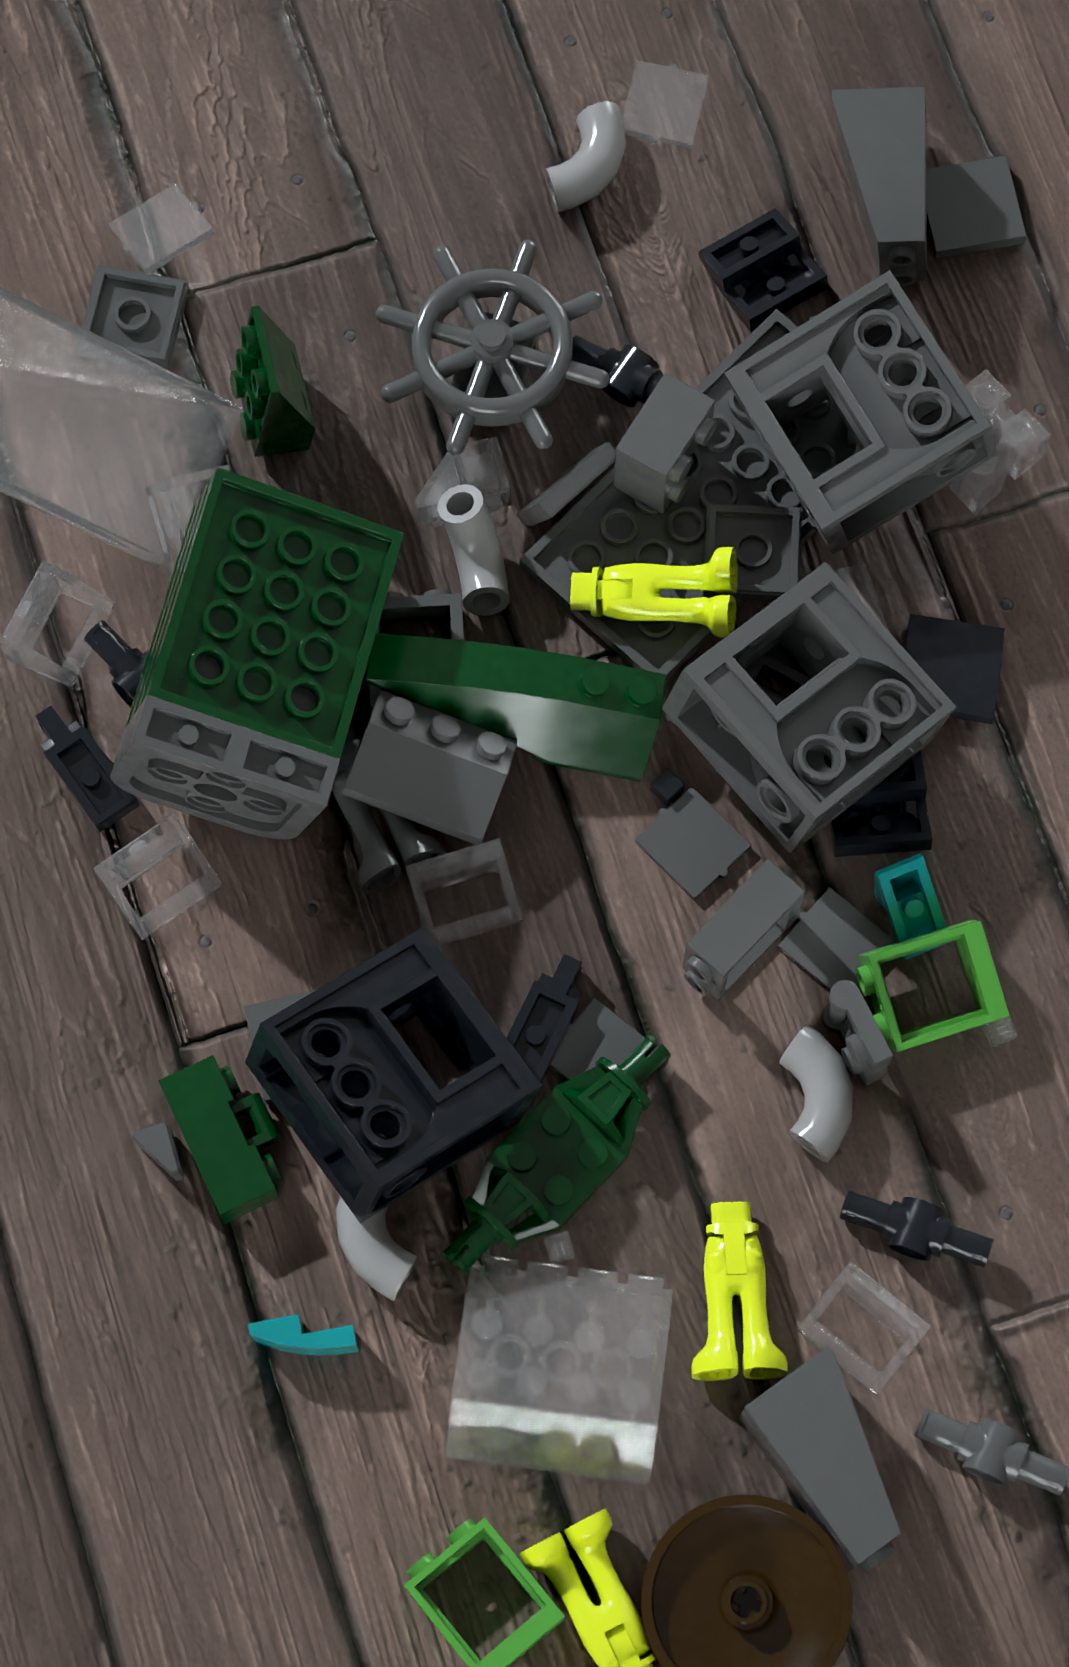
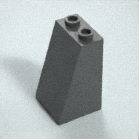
[832,86,927,286]
[739,1346,901,1573]

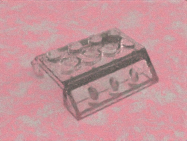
[446,1255,673,1484]

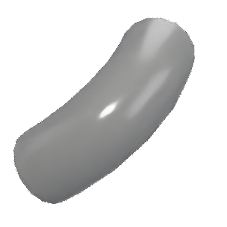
[545,101,626,213]
[437,484,510,616]
[779,1024,854,1163]
[336,1196,417,1301]

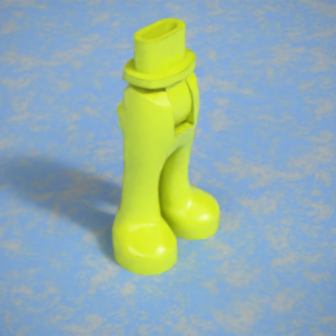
[570,547,738,638]
[691,1202,788,1381]
[519,1508,657,1667]

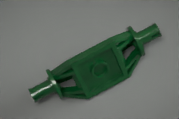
[442,1034,671,1275]

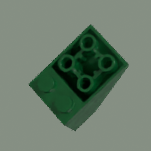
[230,306,315,457]

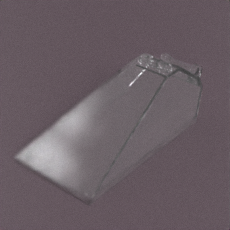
[0,287,244,574]

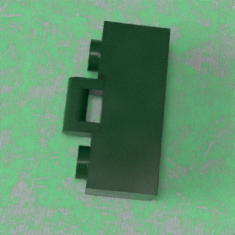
[158,1055,282,1224]

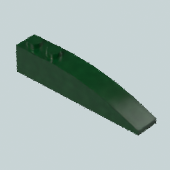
[365,634,666,782]

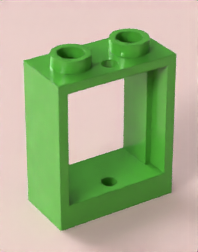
[856,920,1010,1052]
[404,1517,565,1667]

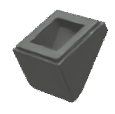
[130,1122,185,1181]

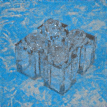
[949,369,1051,514]

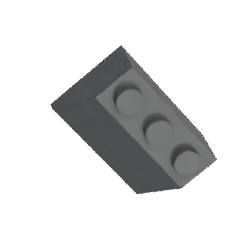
[342,690,518,846]

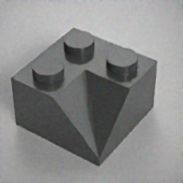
[614,373,717,514]

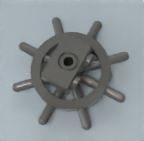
[376,240,610,456]

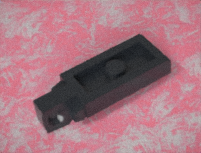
[35,706,140,833]
[507,954,583,1084]

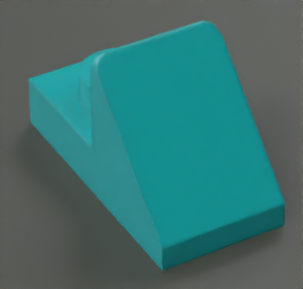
[874,853,949,960]

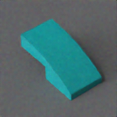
[248,1314,359,1355]

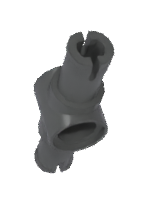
[915,1408,1069,1496]

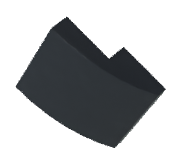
[698,208,828,332]
[905,614,1005,724]
[824,750,933,857]

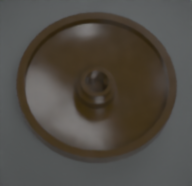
[641,1495,852,1667]

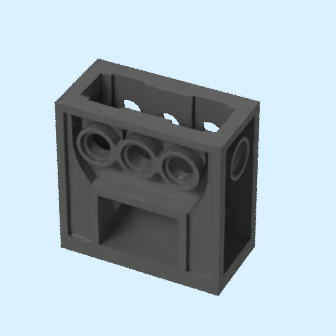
[724,270,997,555]
[662,562,956,854]

